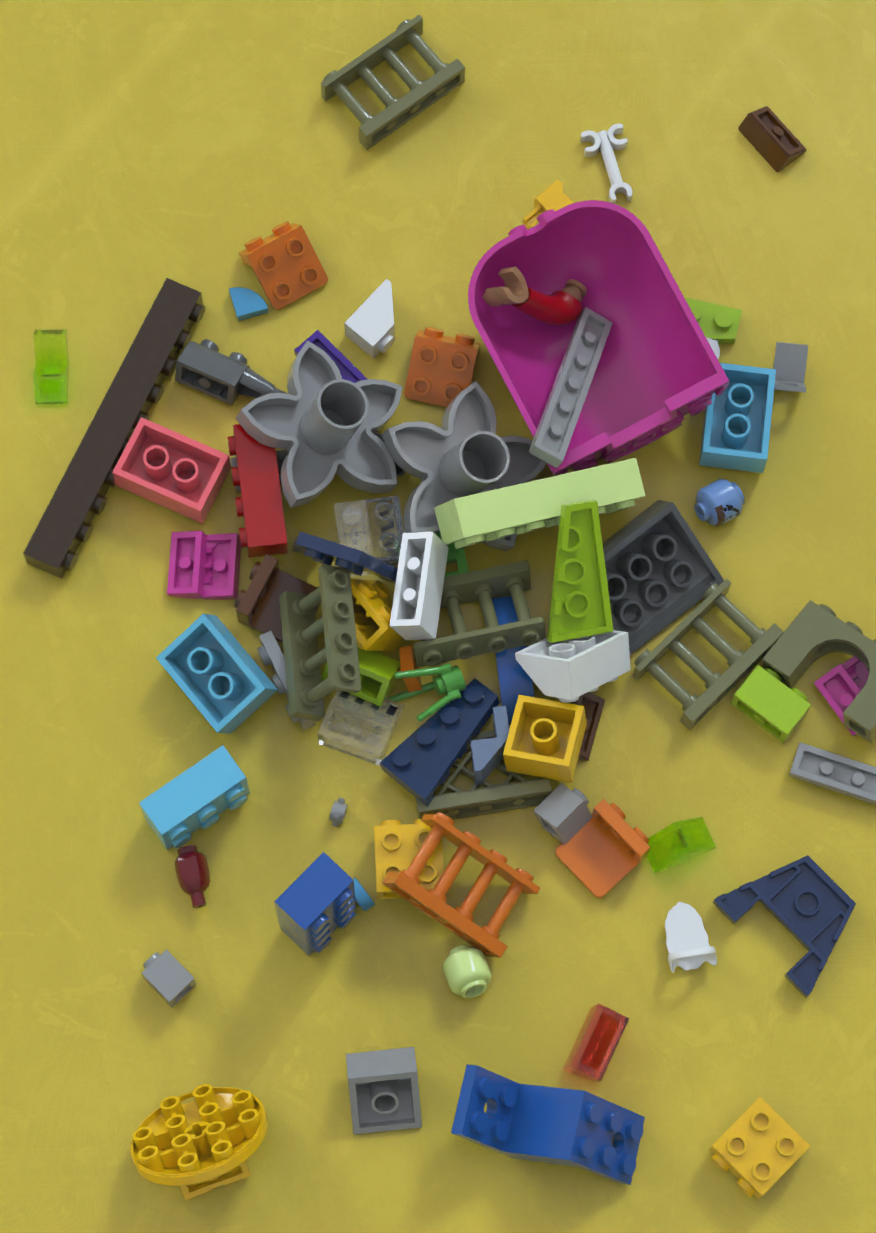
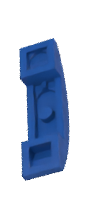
[492,596,534,725]

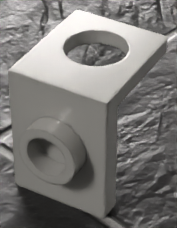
[773,342,808,392]

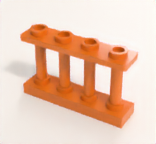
[382,812,540,958]

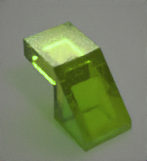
[33,329,69,404]

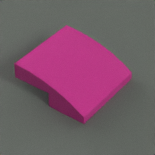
[167,531,241,600]
[814,656,869,736]

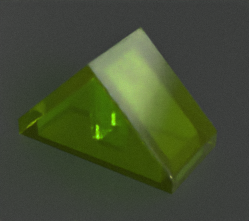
[647,817,716,874]

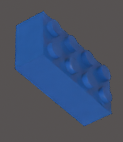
[274,852,356,956]

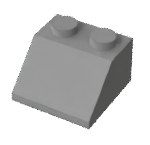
[346,1047,422,1134]

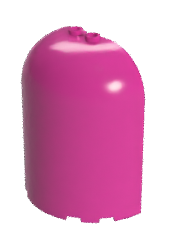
[468,200,729,476]

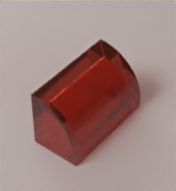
[563,1003,629,1082]

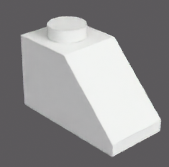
[344,279,395,359]

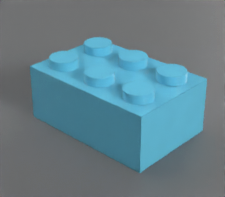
[699,363,776,473]
[156,613,278,734]
[139,745,250,850]

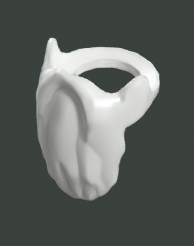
[665,902,717,973]

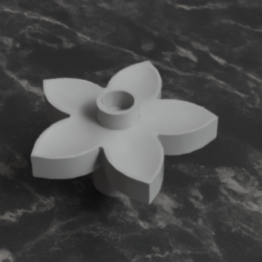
[235,340,403,508]
[382,381,547,551]

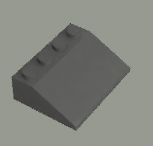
[603,500,724,655]

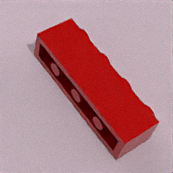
[227,424,288,558]

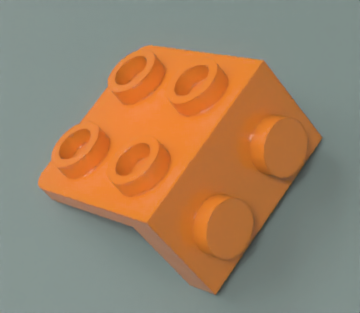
[239,221,328,309]
[404,327,481,407]
[555,799,650,898]

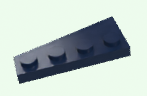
[380,678,499,807]

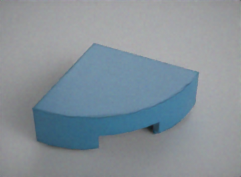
[229,287,268,321]

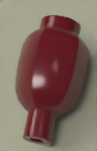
[175,845,210,908]

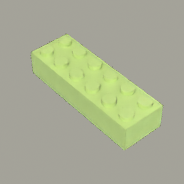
[434,458,646,549]

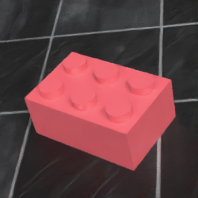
[112,417,231,524]

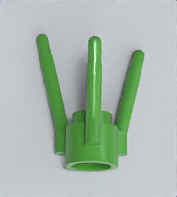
[385,663,466,721]

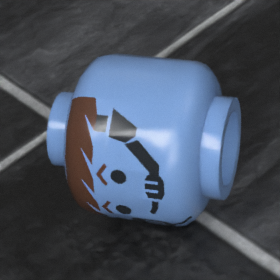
[694,479,744,527]

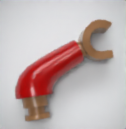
[482,266,587,326]

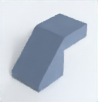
[470,706,509,785]

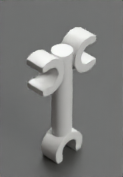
[580,123,633,204]

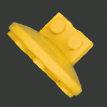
[130,1084,268,1200]

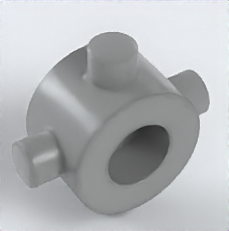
[329,798,348,827]

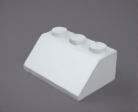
[515,630,631,703]

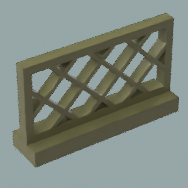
[415,728,552,820]

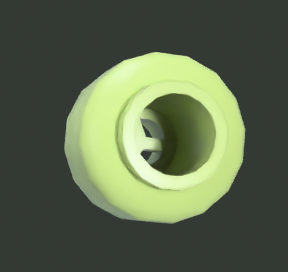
[442,945,492,998]

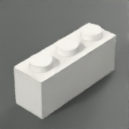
[390,532,449,640]

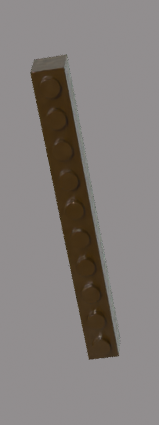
[23,278,205,579]

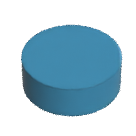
[353,877,375,911]

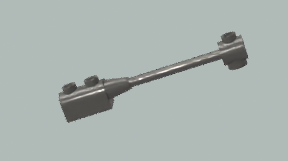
[175,339,405,476]

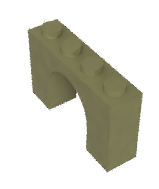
[762,600,876,744]

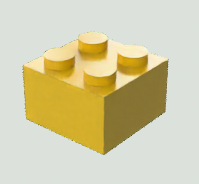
[503,695,587,783]

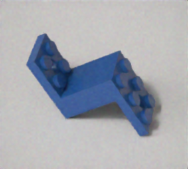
[451,1064,645,1185]

